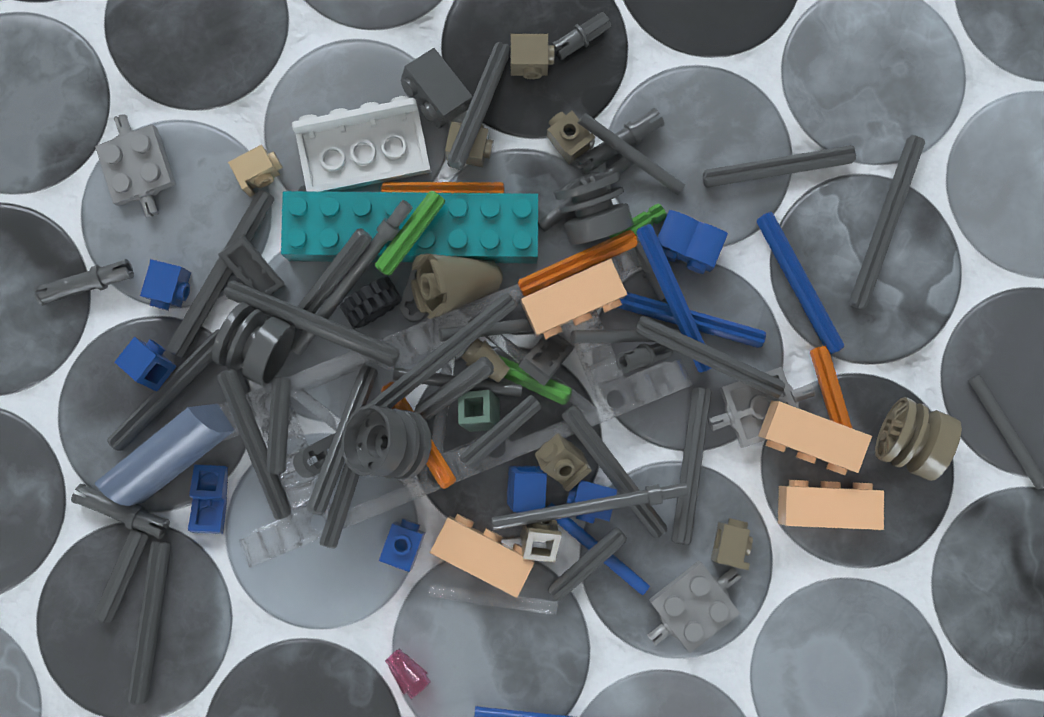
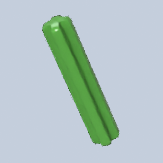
[375,191,445,276]
[499,355,572,405]

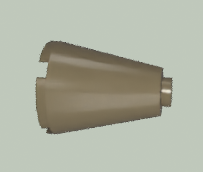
[411,253,503,319]

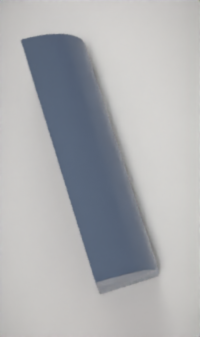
[95,404,235,506]

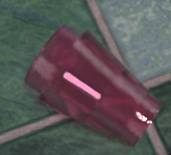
[385,648,431,700]

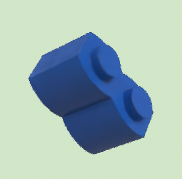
[658,210,728,274]

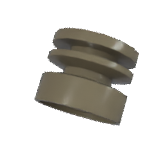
[875,397,962,481]

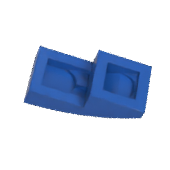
[188,464,228,534]

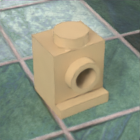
[228,144,283,197]

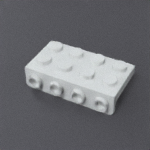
[292,96,431,192]

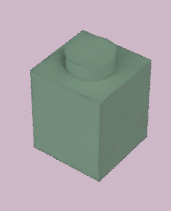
[458,390,500,432]

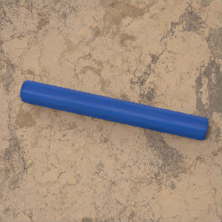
[757,212,844,354]
[636,224,711,372]
[617,292,766,348]

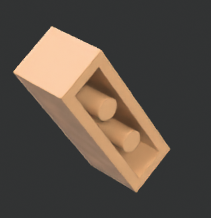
[520,259,627,339]
[758,400,872,475]
[778,480,884,530]
[430,514,535,598]

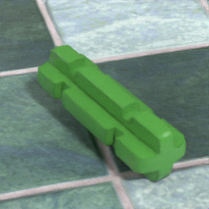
[609,204,667,238]

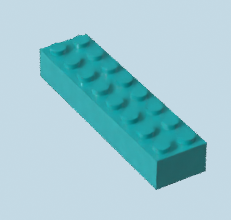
[281,191,538,264]

